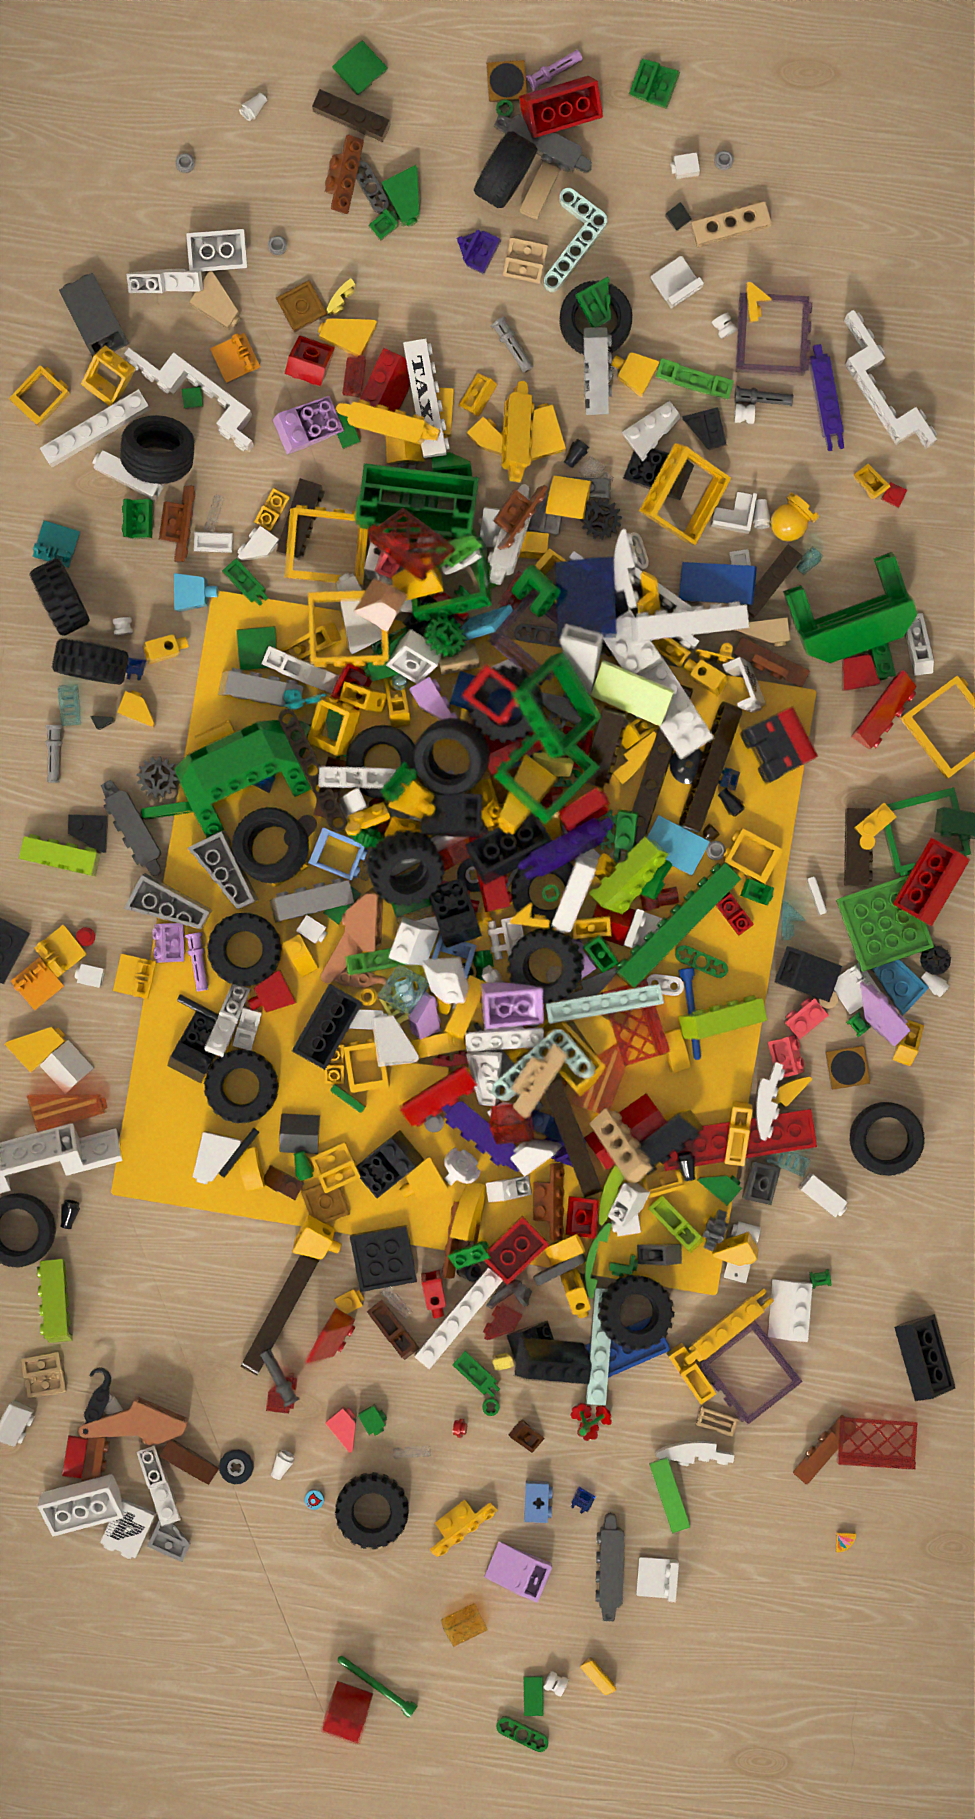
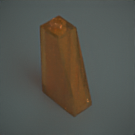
[571,1043,631,1114]
[27,1094,108,1132]

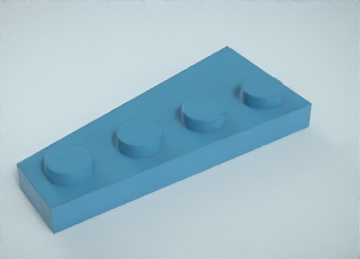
[872,960,929,1016]

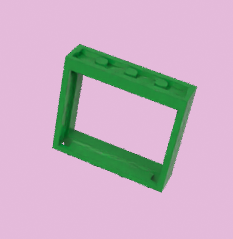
[408,537,492,622]
[512,652,602,758]
[494,720,599,825]
[883,787,971,876]

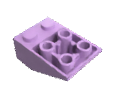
[272,396,344,455]
[409,677,458,720]
[860,981,911,1046]
[484,1541,552,1603]

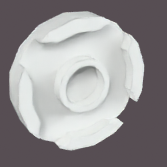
[444,1148,481,1185]

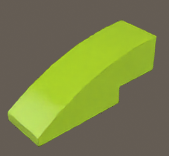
[598,1164,625,1226]
[648,1195,704,1253]

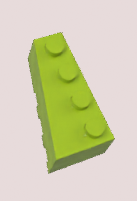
[19,834,101,876]
[589,837,669,914]
[678,995,768,1039]
[37,1259,73,1343]

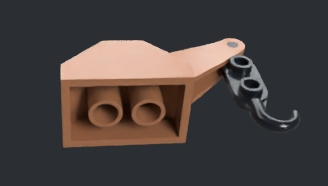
[79,1367,189,1445]

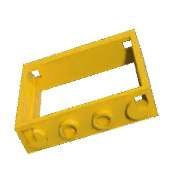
[639,443,731,545]
[284,505,368,585]
[308,591,389,667]
[900,675,975,779]

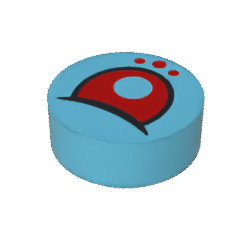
[305,1490,324,1510]

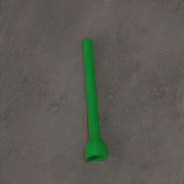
[338,1656,418,1718]

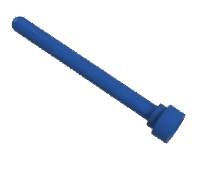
[679,968,701,1060]

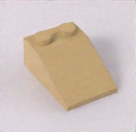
[439,641,479,675]

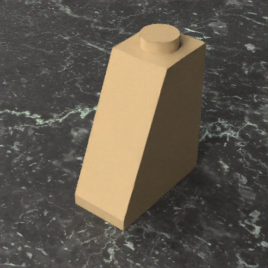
[189,271,240,330]

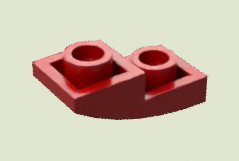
[716,892,754,936]
[432,1051,468,1066]
[62,1435,87,1479]

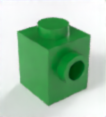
[358,1404,387,1436]

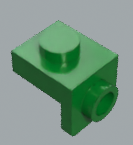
[368,208,398,241]
[740,878,774,906]
[609,1254,638,1277]

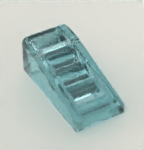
[57,684,81,726]
[766,1151,811,1177]

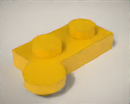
[345,802,391,835]
[854,802,897,850]

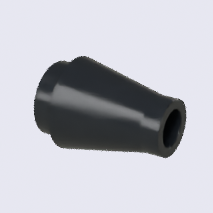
[564,439,590,468]
[718,788,745,817]
[676,1151,696,1181]
[60,1199,80,1229]
[457,1263,482,1282]

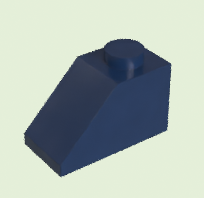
[526,1109,564,1144]

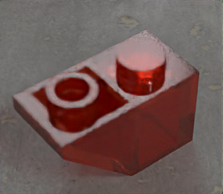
[439,839,470,872]
[483,1303,522,1340]
[266,1373,297,1414]

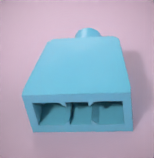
[174,573,219,612]

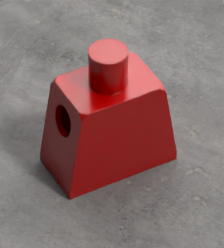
[842,653,880,691]
[247,970,296,1012]
[421,1270,446,1318]

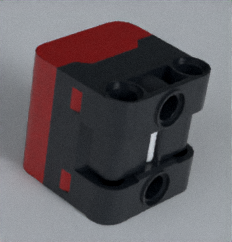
[739,706,818,785]

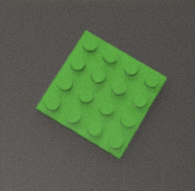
[836,875,934,972]

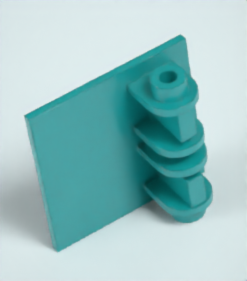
[32,520,80,568]
[282,689,326,709]

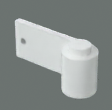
[723,1221,761,1284]

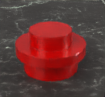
[76,927,96,946]
[453,1419,468,1438]

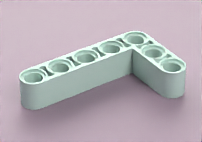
[544,188,607,292]
[491,1030,595,1101]

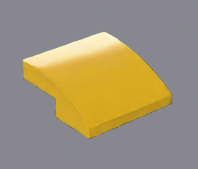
[545,475,591,519]
[310,1142,361,1194]

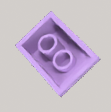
[481,982,543,1029]

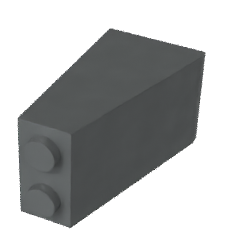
[59,273,129,357]

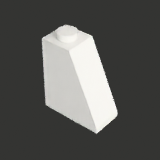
[372,1014,419,1067]
[193,1132,242,1184]
[798,1173,848,1218]

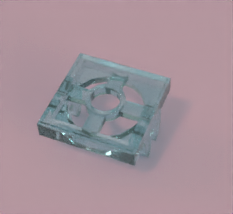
[378,964,429,1014]

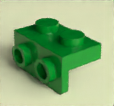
[122,499,153,539]

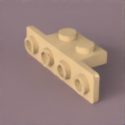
[511,1044,567,1118]

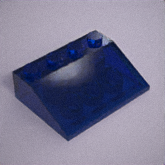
[555,557,616,640]

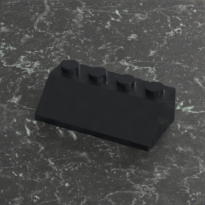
[465,812,552,885]
[292,984,363,1070]
[639,1110,704,1175]
[894,1314,955,1401]
[514,1337,592,1384]

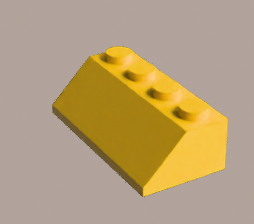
[536,1018,606,1097]

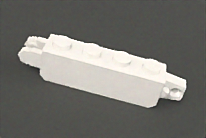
[488,484,531,585]

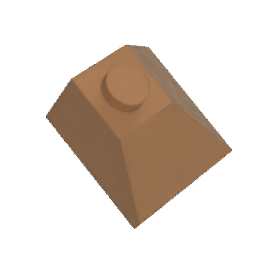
[354,578,407,632]

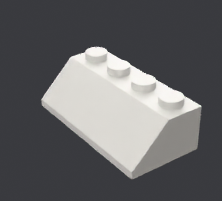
[37,1474,124,1536]

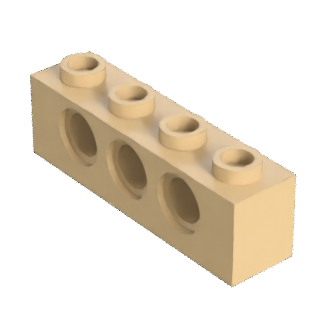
[691,200,771,248]
[589,1108,652,1183]

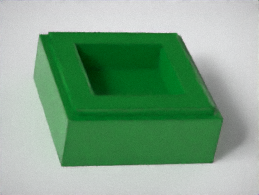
[182,387,203,409]

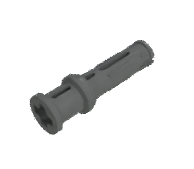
[734,386,793,407]
[260,1349,300,1407]

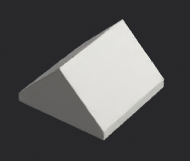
[40,1040,94,1094]

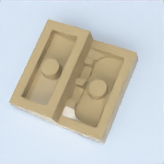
[502,237,548,284]
[21,1352,67,1399]

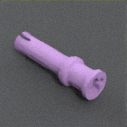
[526,49,583,91]
[185,932,209,991]

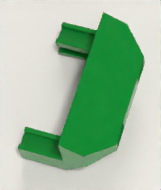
[355,463,479,541]
[783,552,917,664]
[175,720,311,838]

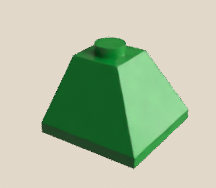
[432,452,472,477]

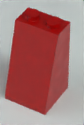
[321,1681,373,1744]

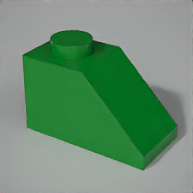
[583,935,619,973]
[697,1175,742,1206]

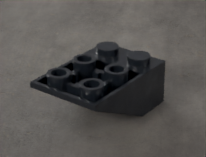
[623,448,694,500]
[421,793,482,838]
[429,877,482,948]
[774,946,842,1002]
[167,1011,216,1083]
[356,1130,424,1198]

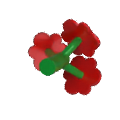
[570,1403,612,1441]

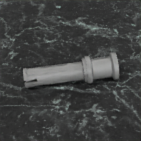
[490,316,534,373]
[45,725,63,783]

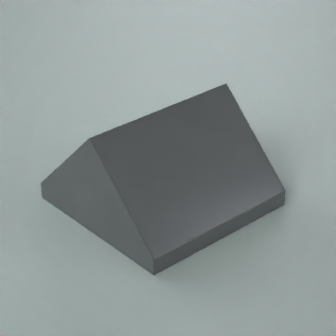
[279,1114,320,1154]
[742,1161,781,1205]

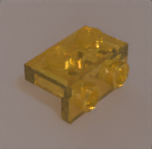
[441,1603,488,1647]

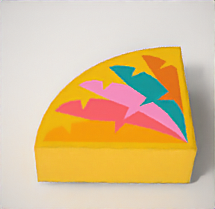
[836,1532,856,1553]

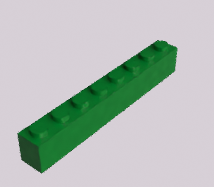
[615,862,741,988]

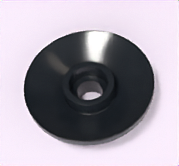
[670,749,703,784]

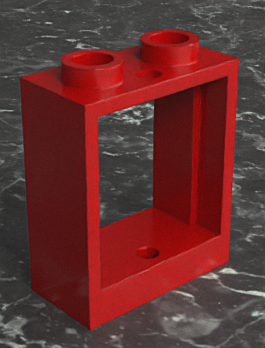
[462,663,519,724]
[558,787,610,832]

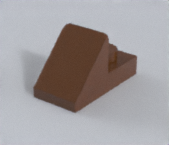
[264,1165,304,1200]
[508,1420,545,1453]

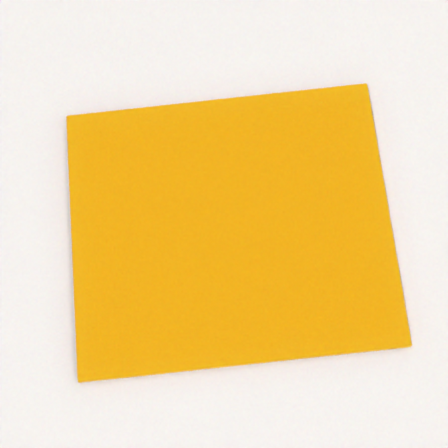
[111,591,816,1295]

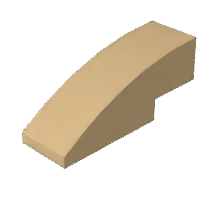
[520,161,561,220]

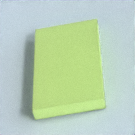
[590,660,674,726]

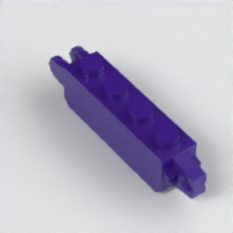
[809,344,844,451]
[518,818,613,879]
[442,1101,519,1172]

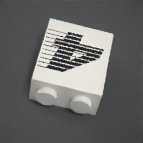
[723,657,766,713]
[100,1498,156,1559]

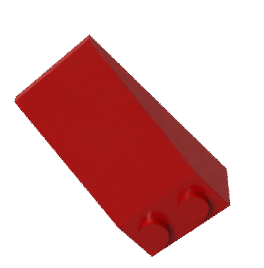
[304,1308,355,1364]

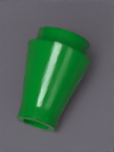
[293,1151,314,1181]

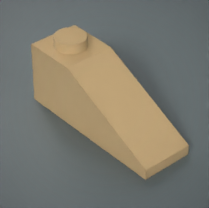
[730,618,790,647]

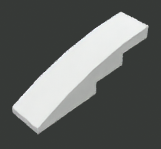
[319,767,396,788]

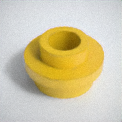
[475,912,493,926]
[358,987,378,1006]

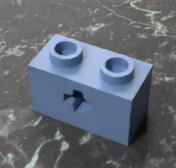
[524,1481,553,1523]

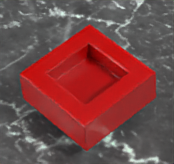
[882,482,907,508]

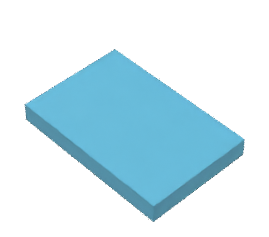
[454,605,514,644]
[647,815,710,876]

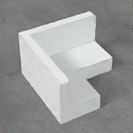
[711,492,757,534]

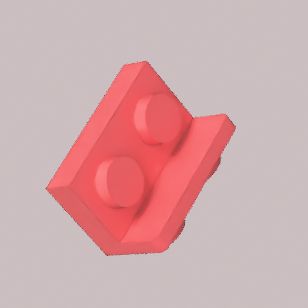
[784,997,829,1040]
[768,1035,805,1078]

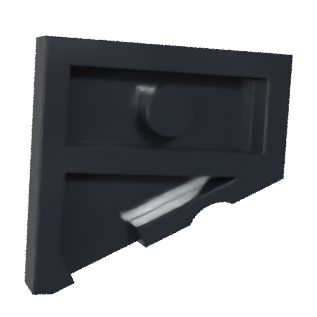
[682,407,727,450]
[68,815,108,853]

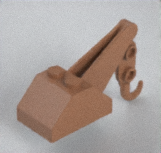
[321,887,391,999]

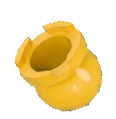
[770,492,819,541]

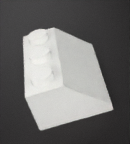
[186,229,247,272]
[768,1279,812,1342]

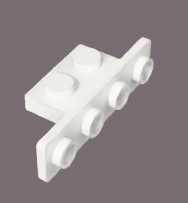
[466,1025,544,1051]

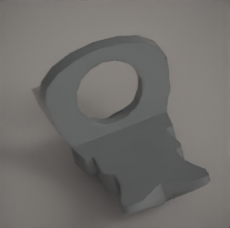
[486,1279,532,1309]

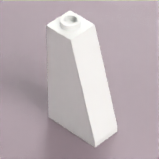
[93,450,165,501]
[336,573,382,654]
[560,624,603,697]
[552,853,598,933]

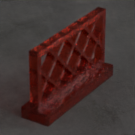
[368,508,455,582]
[601,979,670,1066]
[837,1417,918,1470]

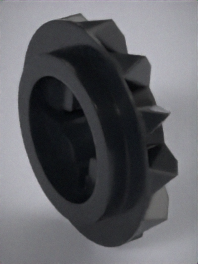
[920,944,951,975]

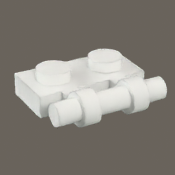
[487,917,524,960]

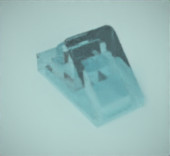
[781,902,806,940]

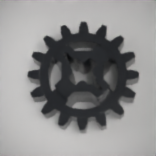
[580,498,622,540]

